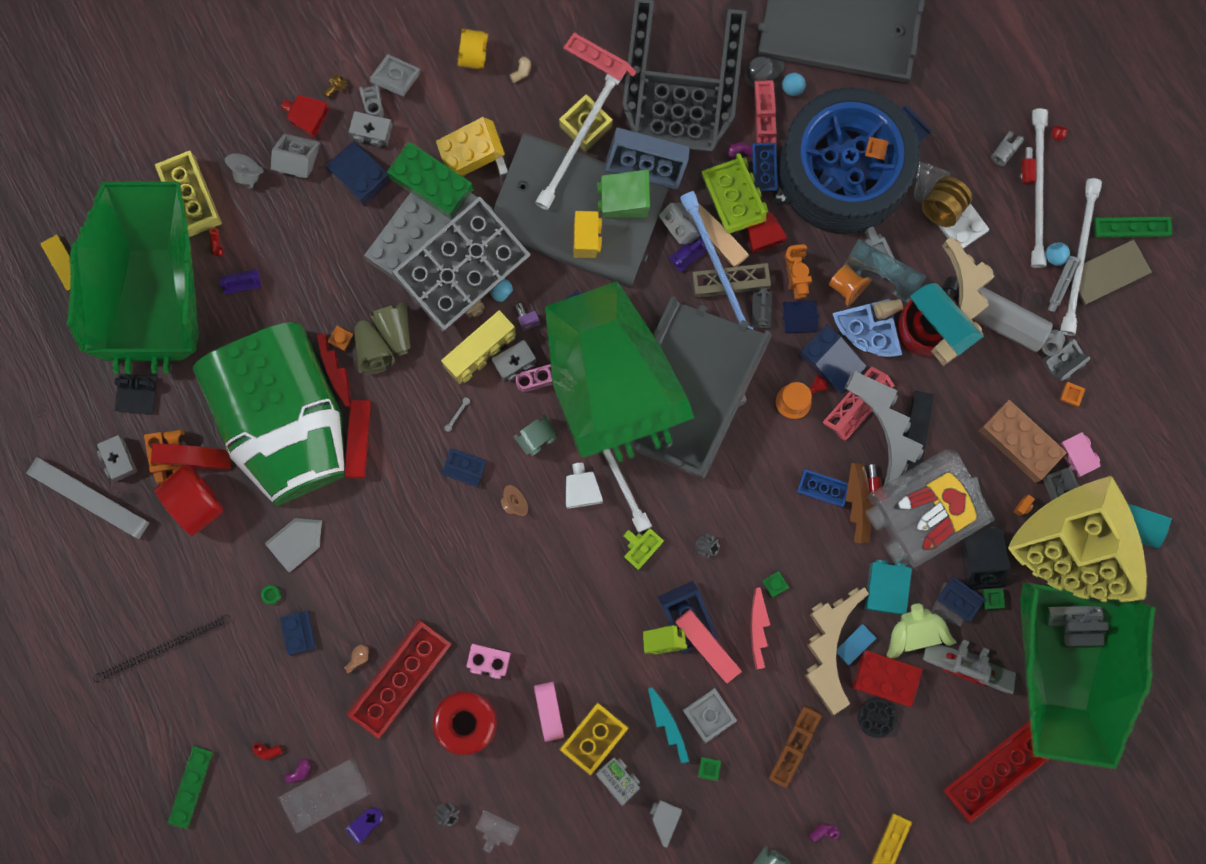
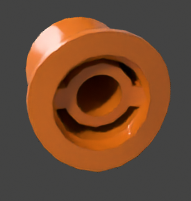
[829,264,872,307]
[775,382,812,419]

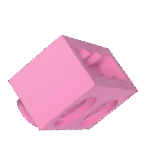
[466,644,511,679]

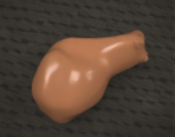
[344,644,369,674]

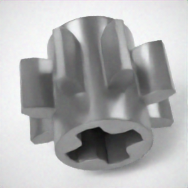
[696,533,720,559]
[434,802,460,828]

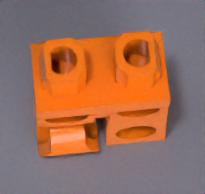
[785,244,812,300]
[144,429,185,484]

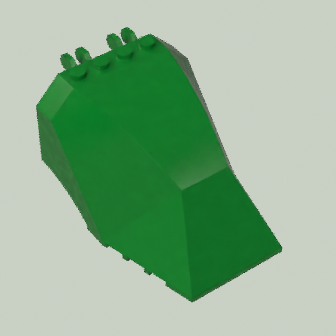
[67,181,199,374]
[545,281,694,463]
[1020,583,1155,769]

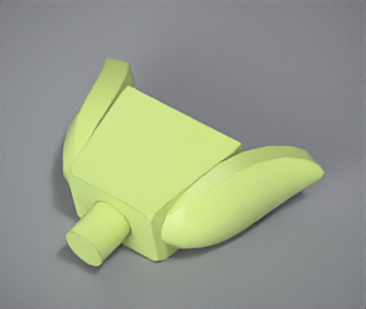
[886,604,957,659]

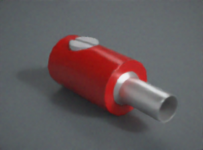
[1021,147,1036,184]
[868,464,884,502]

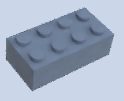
[605,128,690,189]

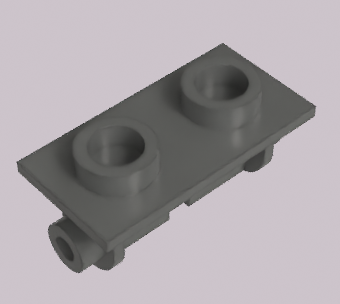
[752,288,772,328]

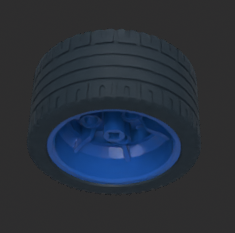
[778,87,920,234]

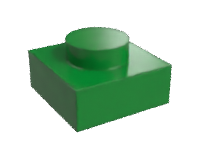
[762,571,789,598]
[982,589,1005,609]
[698,757,721,781]

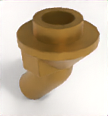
[323,74,347,98]

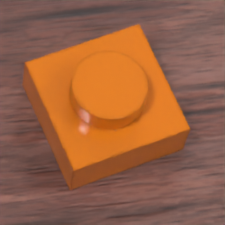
[865,137,889,160]
[328,326,354,352]
[1059,382,1085,407]
[1013,494,1035,516]

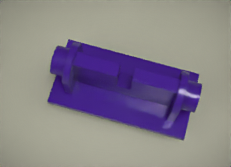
[668,237,707,273]
[219,269,261,295]

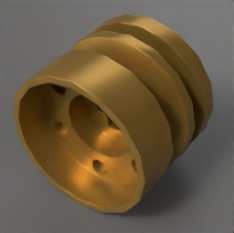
[921,176,973,227]

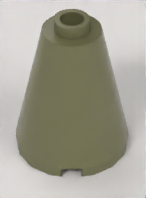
[369,302,411,357]
[355,320,395,375]

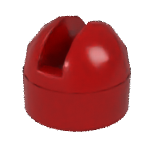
[1052,126,1068,141]

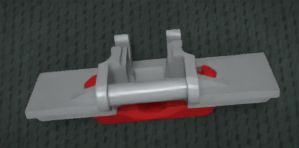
[923,640,1016,694]

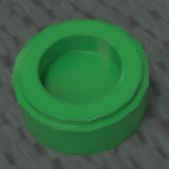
[261,585,281,605]

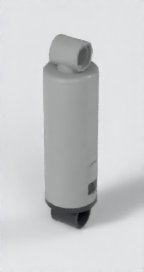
[942,276,1065,356]

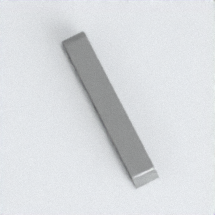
[26,457,150,539]

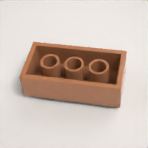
[979,400,1067,483]

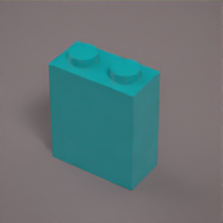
[864,560,912,615]

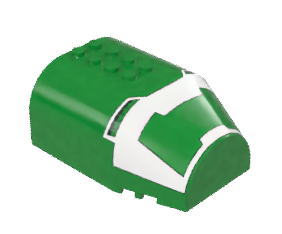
[193,322,346,507]

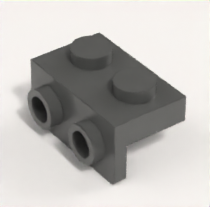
[1042,338,1091,381]
[1042,467,1079,501]
[1062,619,1108,647]

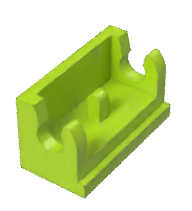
[643,626,687,655]

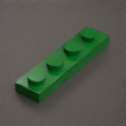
[1094,217,1172,238]
[168,746,214,829]

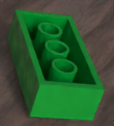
[387,142,473,220]

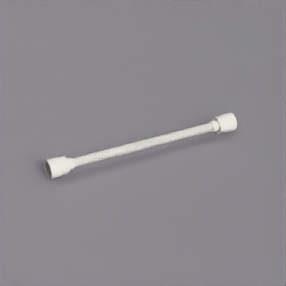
[535,74,624,210]
[1031,109,1048,268]
[1060,178,1102,336]
[603,449,652,533]

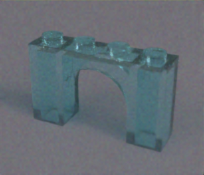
[843,239,926,303]

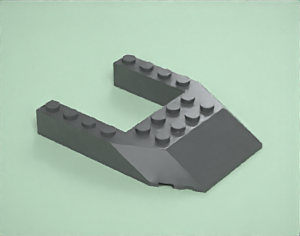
[622,0,746,152]

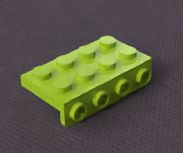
[701,153,768,234]

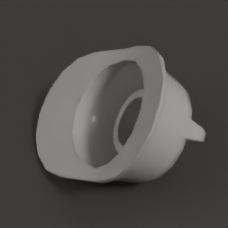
[225,154,263,189]

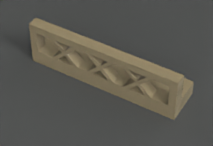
[692,263,771,298]

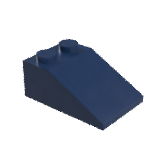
[326,142,391,206]
[799,324,867,394]
[657,581,718,654]

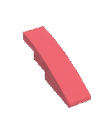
[755,81,777,155]
[750,587,770,670]
[675,610,742,683]

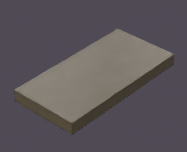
[1071,239,1152,306]

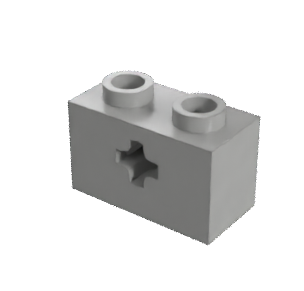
[349,111,393,147]
[659,203,700,244]
[491,340,536,382]
[97,435,138,482]

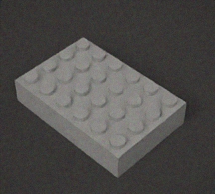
[364,193,493,284]
[392,196,531,332]

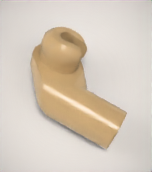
[510,57,531,83]

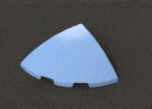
[833,299,902,357]

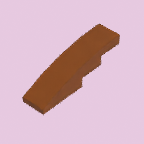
[846,463,872,543]
[769,705,822,788]

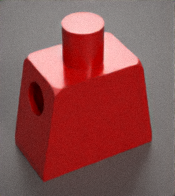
[281,95,330,140]
[746,212,787,254]

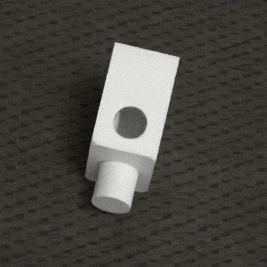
[566,463,603,509]

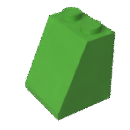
[597,170,650,218]

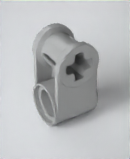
[359,84,384,118]

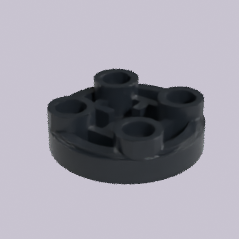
[857,698,897,738]

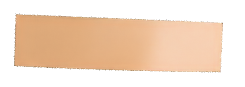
[698,203,749,267]

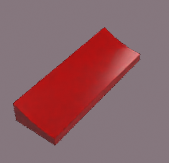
[346,619,452,739]
[943,720,1051,825]

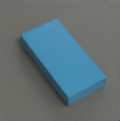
[836,624,876,665]

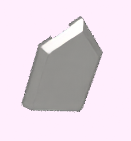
[265,518,322,573]

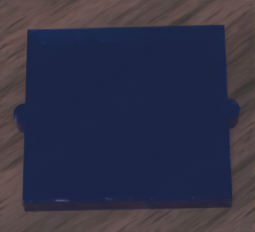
[782,300,819,333]

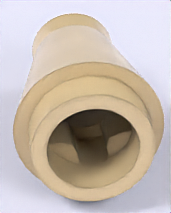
[873,299,903,320]

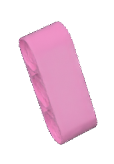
[516,364,553,392]
[534,682,564,742]

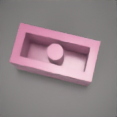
[1058,432,1101,478]

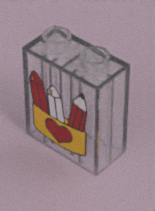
[865,448,995,568]

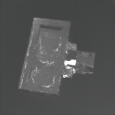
[475,810,520,853]

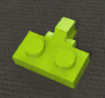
[623,528,664,570]

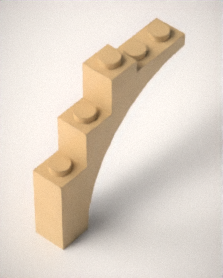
[931,236,995,366]
[805,587,869,715]

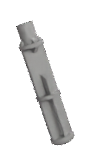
[1048,256,1079,313]

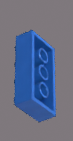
[751,143,778,191]
[796,469,848,508]

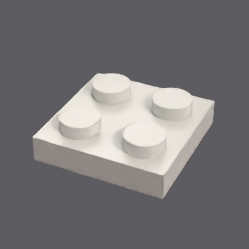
[938,204,990,249]

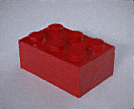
[851,651,923,707]

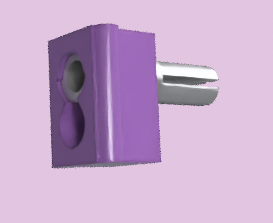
[515,303,540,331]

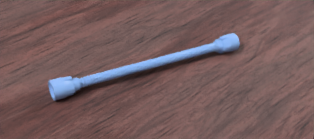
[680,191,754,330]

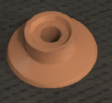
[501,485,528,516]

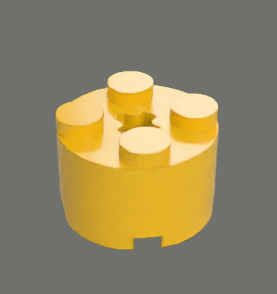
[458,29,488,69]

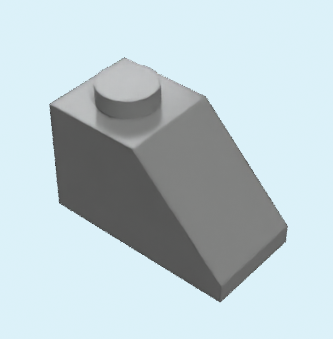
[650,799,682,848]

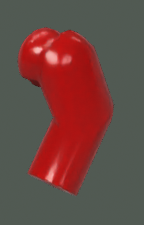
[209,228,224,257]
[252,743,283,760]

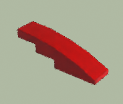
[317,333,351,409]
[345,400,371,478]
[151,443,231,470]

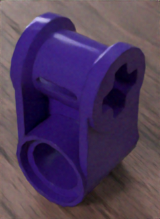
[345,807,383,844]

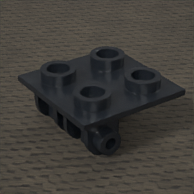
[115,374,157,414]

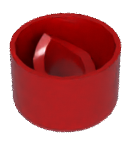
[897,294,958,357]
[154,465,223,537]
[432,692,497,755]

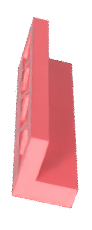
[564,33,636,81]
[823,367,895,441]

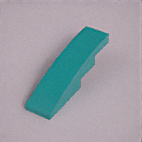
[648,688,689,763]

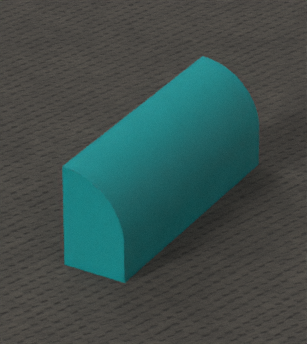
[910,283,984,356]
[1127,503,1172,549]

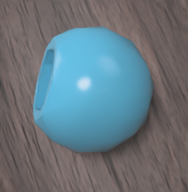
[782,73,806,96]
[1046,242,1070,266]
[490,279,513,302]

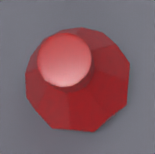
[809,375,828,395]

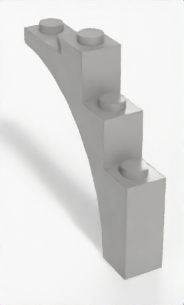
[845,371,924,495]

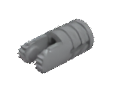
[991,131,1024,166]

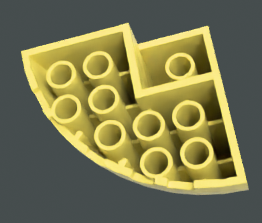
[1008,476,1147,602]

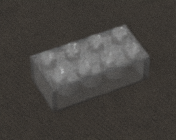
[278,759,371,833]

